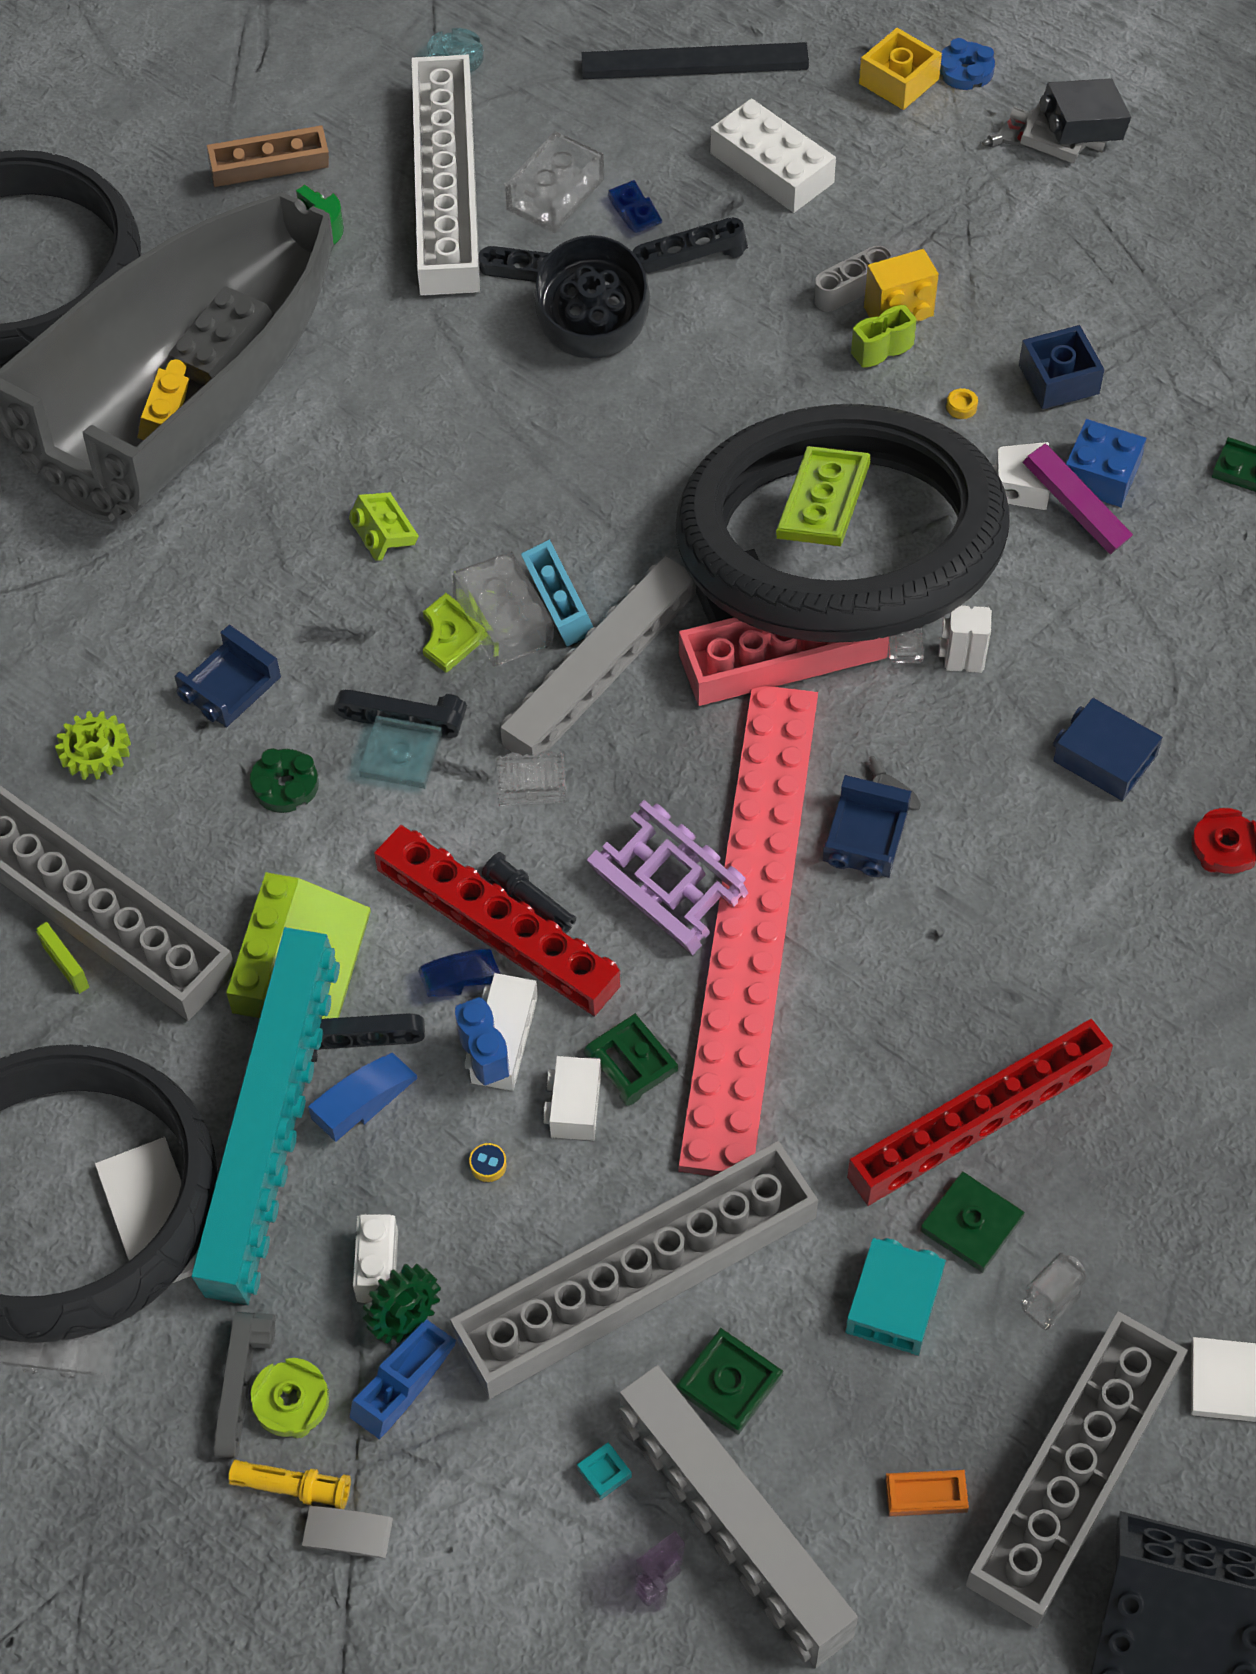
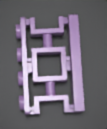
[587,800,748,955]

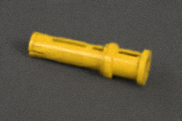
[229,1459,351,1509]

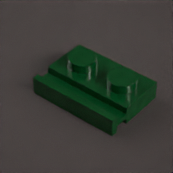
[1212,437,1256,492]

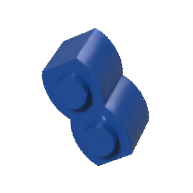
[455,997,510,1086]

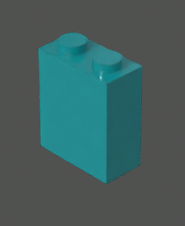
[846,1238,946,1356]

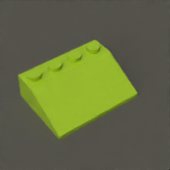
[226,872,371,1019]

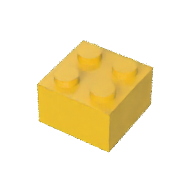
[859,28,942,110]
[864,248,939,321]

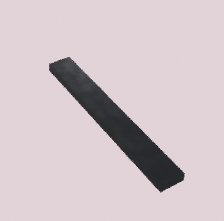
[581,42,809,79]

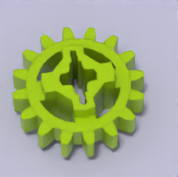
[55,711,131,780]

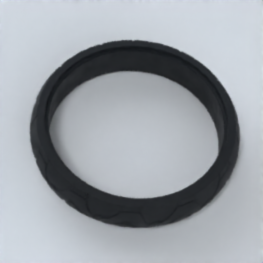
[0,150,141,368]
[0,1044,217,1343]

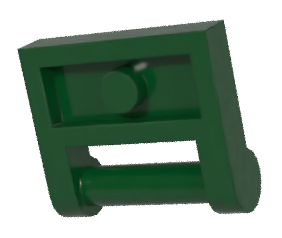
[583,1013,678,1106]

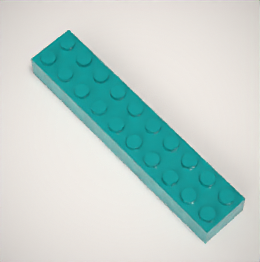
[191,927,340,1305]

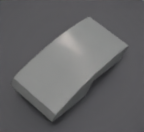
[302,1506,393,1558]

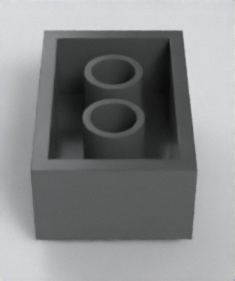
[168,286,274,386]

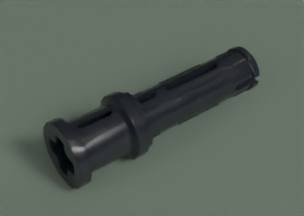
[482,852,577,934]

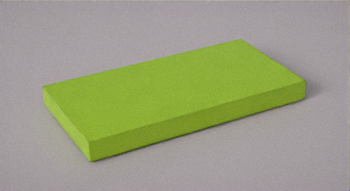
[776,446,870,547]

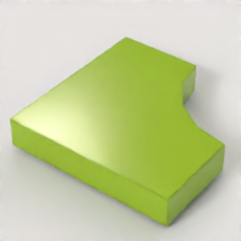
[423,593,492,673]

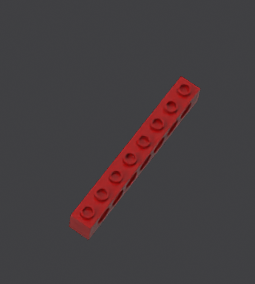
[374,825,621,1017]
[847,1018,1113,1206]

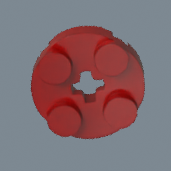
[1192,808,1256,874]

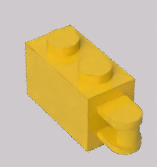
[137,359,189,440]

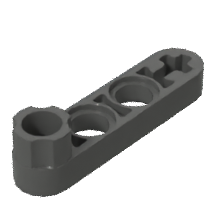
[214,1312,276,1459]

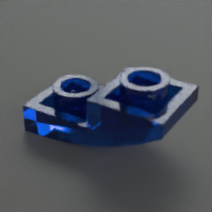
[608,180,662,233]
[418,949,500,997]

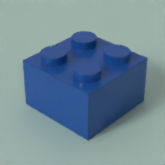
[1066,419,1147,508]

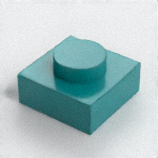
[577,1442,632,1500]

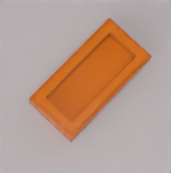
[885,1470,969,1516]

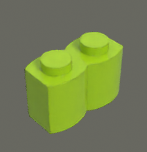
[851,305,917,367]

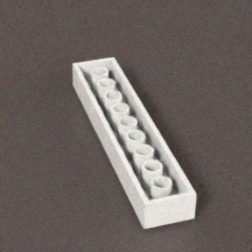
[412,55,480,295]

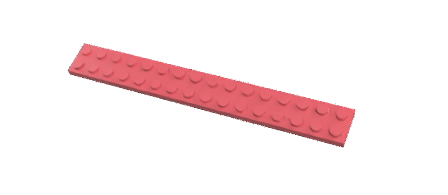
[679,686,818,1176]

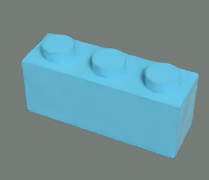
[521,539,593,647]

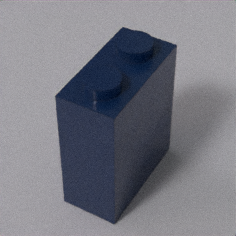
[1053,698,1163,801]

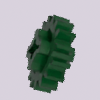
[362,1264,441,1344]

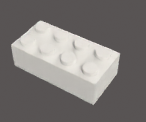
[710,98,836,213]

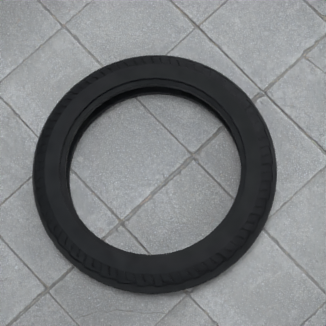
[676,404,1010,642]

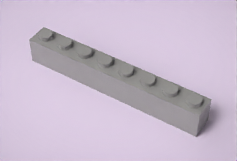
[500,556,696,766]

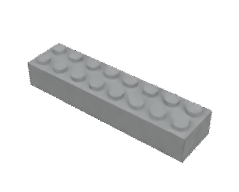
[966,1311,1188,1629]
[619,1365,858,1669]

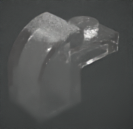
[888,626,924,663]

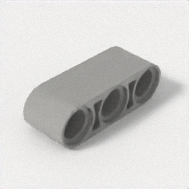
[814,246,892,312]

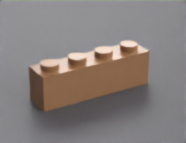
[207,125,329,187]

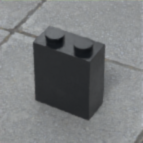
[1040,78,1131,144]

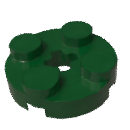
[250,748,319,813]

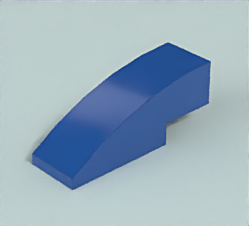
[308,1053,417,1142]
[349,1319,456,1440]

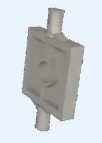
[1010,100,1106,164]

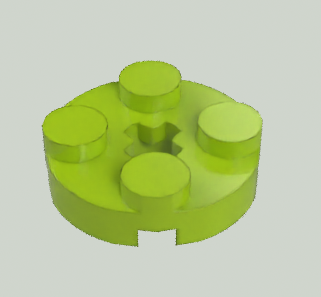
[251,1358,329,1438]

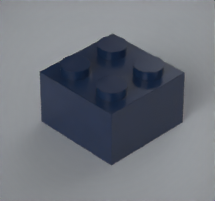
[1019,325,1105,409]

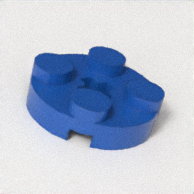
[940,38,995,90]

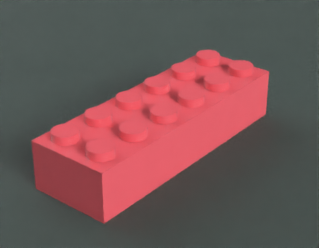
[679,617,890,706]

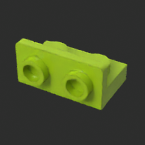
[349,492,419,561]

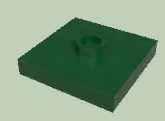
[920,1171,1025,1273]
[676,1328,783,1435]

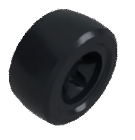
[534,235,650,359]

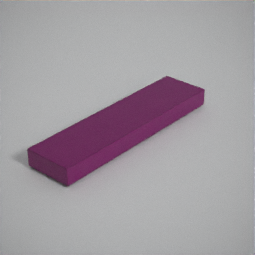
[1022,443,1133,555]

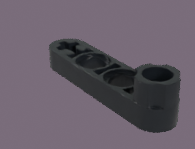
[632,217,748,273]
[478,246,550,282]
[333,689,467,738]
[311,1013,425,1062]

